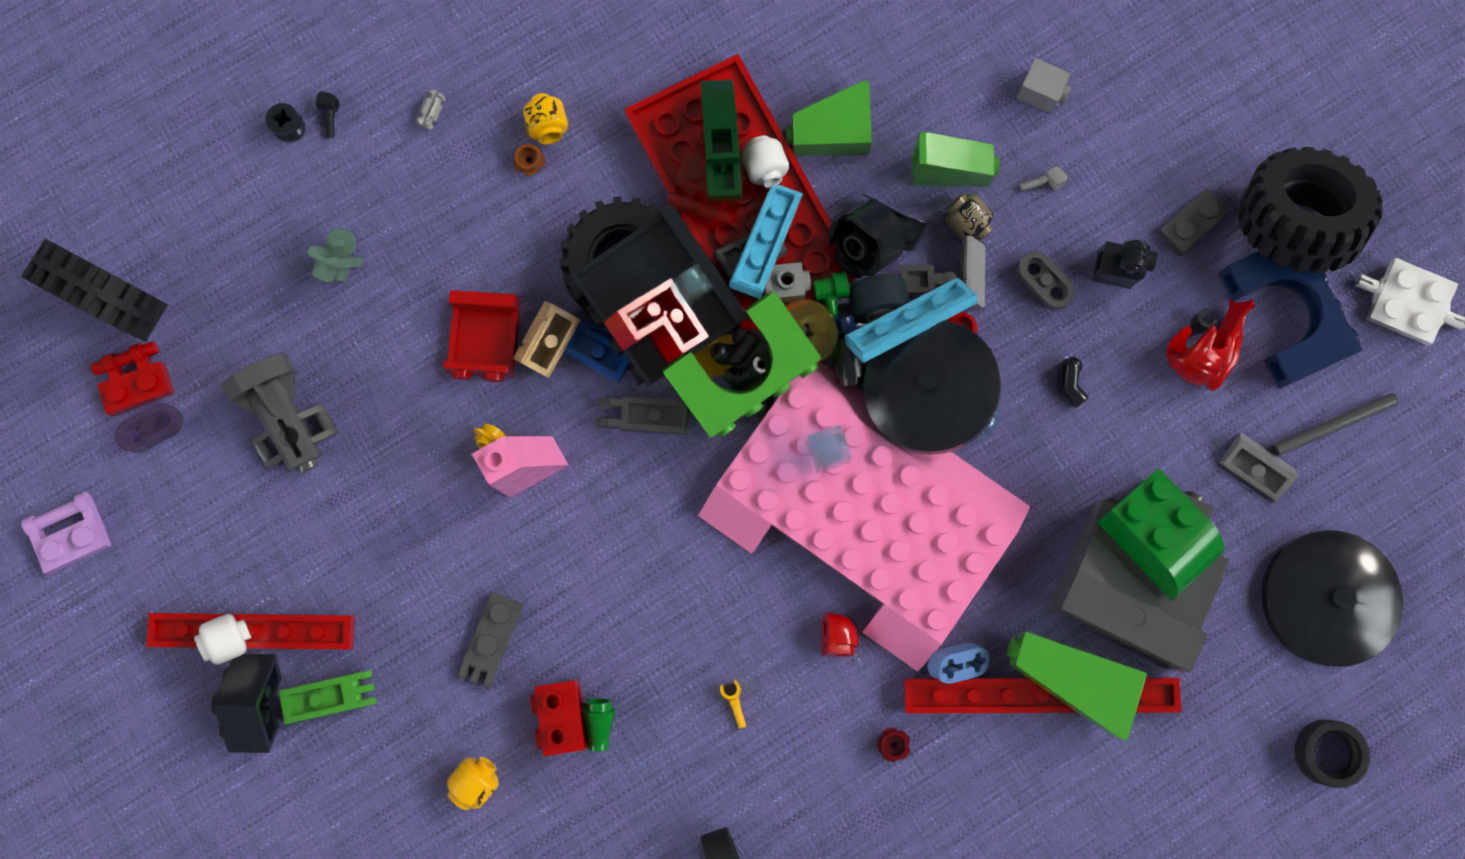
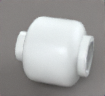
[741,135,789,188]
[194,614,251,665]

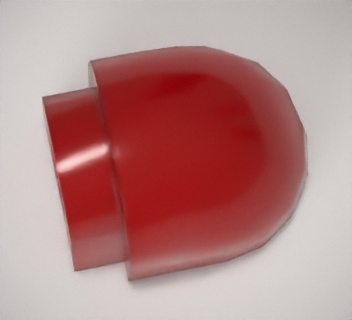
[821,612,859,657]

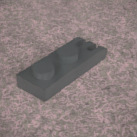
[458,592,525,690]

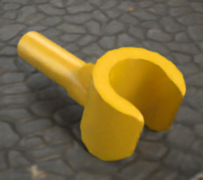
[720,680,746,729]

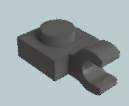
[900,265,958,300]

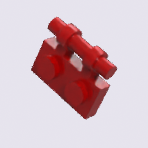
[90,341,175,417]

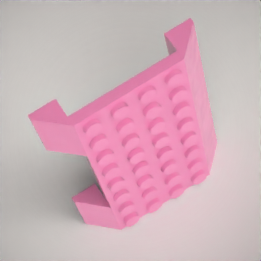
[698,361,1030,672]

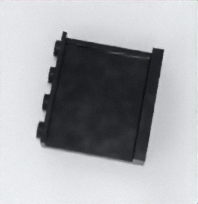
[569,204,749,387]

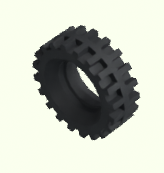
[559,196,660,317]
[21,238,168,342]

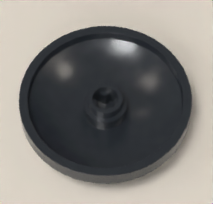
[863,320,1001,455]
[1262,530,1403,667]

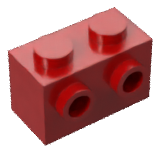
[530,679,588,757]

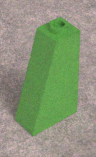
[1007,632,1147,741]

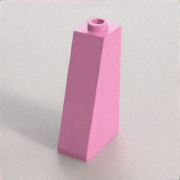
[472,436,569,498]

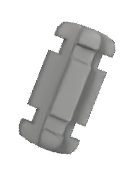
[416,89,446,130]

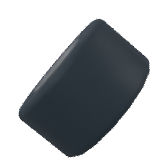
[848,274,910,322]

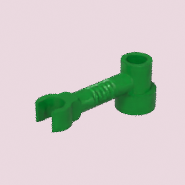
[813,271,850,362]

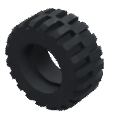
[1238,147,1383,274]

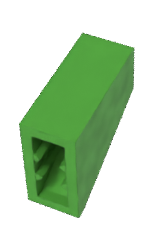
[786,81,872,156]
[912,132,1000,186]

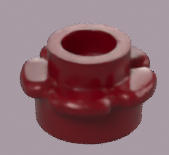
[877,728,910,762]

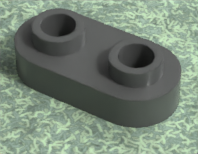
[1017,251,1075,310]

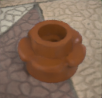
[513,144,545,175]

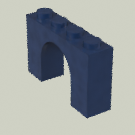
[1218,251,1363,389]

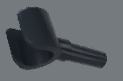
[316,91,340,138]
[1170,309,1217,340]

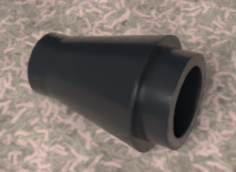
[835,337,866,386]

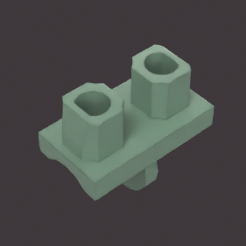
[307,228,364,282]

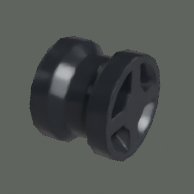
[266,103,306,143]

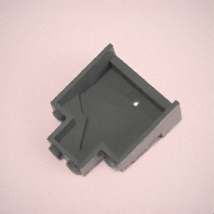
[1046,481,1229,672]

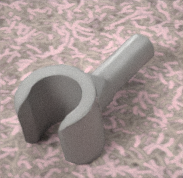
[1019,167,1068,192]

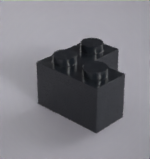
[211,654,282,753]

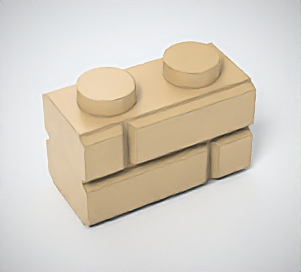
[513,301,581,378]

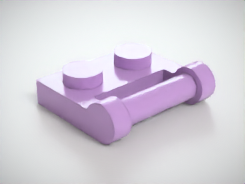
[21,491,112,574]

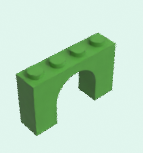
[662,290,822,438]

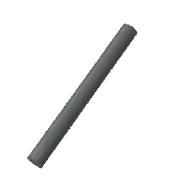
[1272,393,1399,457]

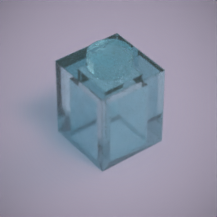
[806,425,852,473]

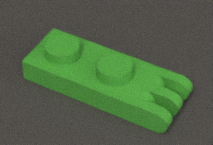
[279,670,377,725]

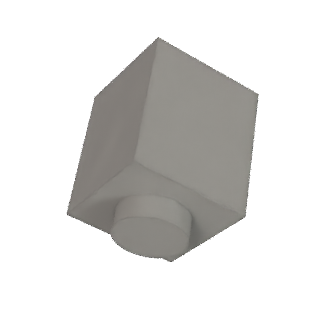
[1016,58,1071,113]

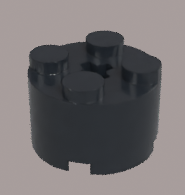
[828,198,908,278]

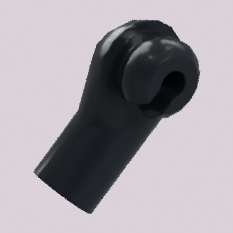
[723,357,769,389]
[1057,357,1089,408]

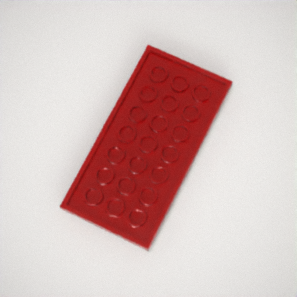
[624,54,858,329]

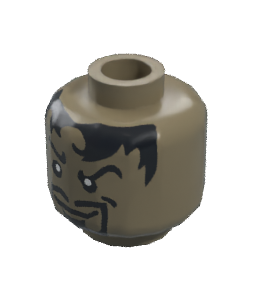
[945,193,994,241]

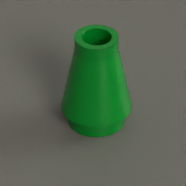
[581,698,616,751]

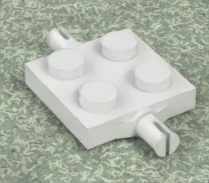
[1355,258,1465,345]

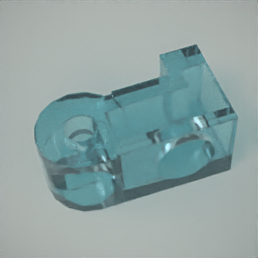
[673,264,714,307]

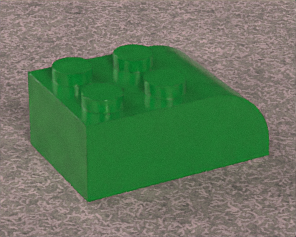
[1097,468,1224,601]

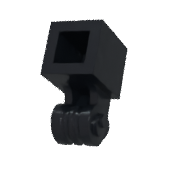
[1092,240,1158,289]

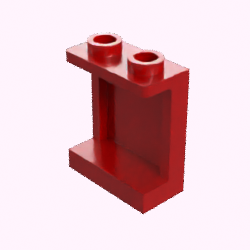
[442,290,521,383]

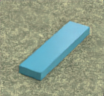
[729,184,803,299]
[844,277,977,363]

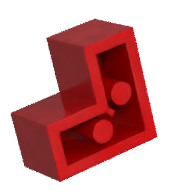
[604,278,709,363]

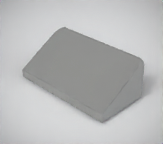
[960,236,986,309]
[1219,432,1298,502]

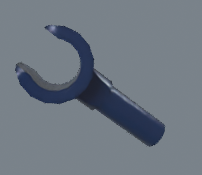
[834,313,872,334]

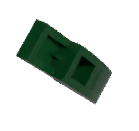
[700,80,741,201]

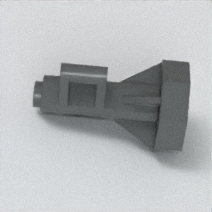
[220,353,338,474]

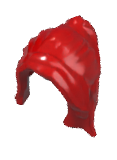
[1166,299,1255,392]

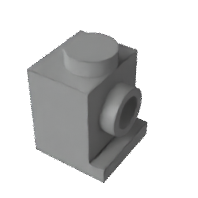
[763,262,811,303]

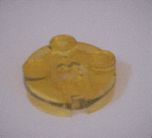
[785,300,838,364]

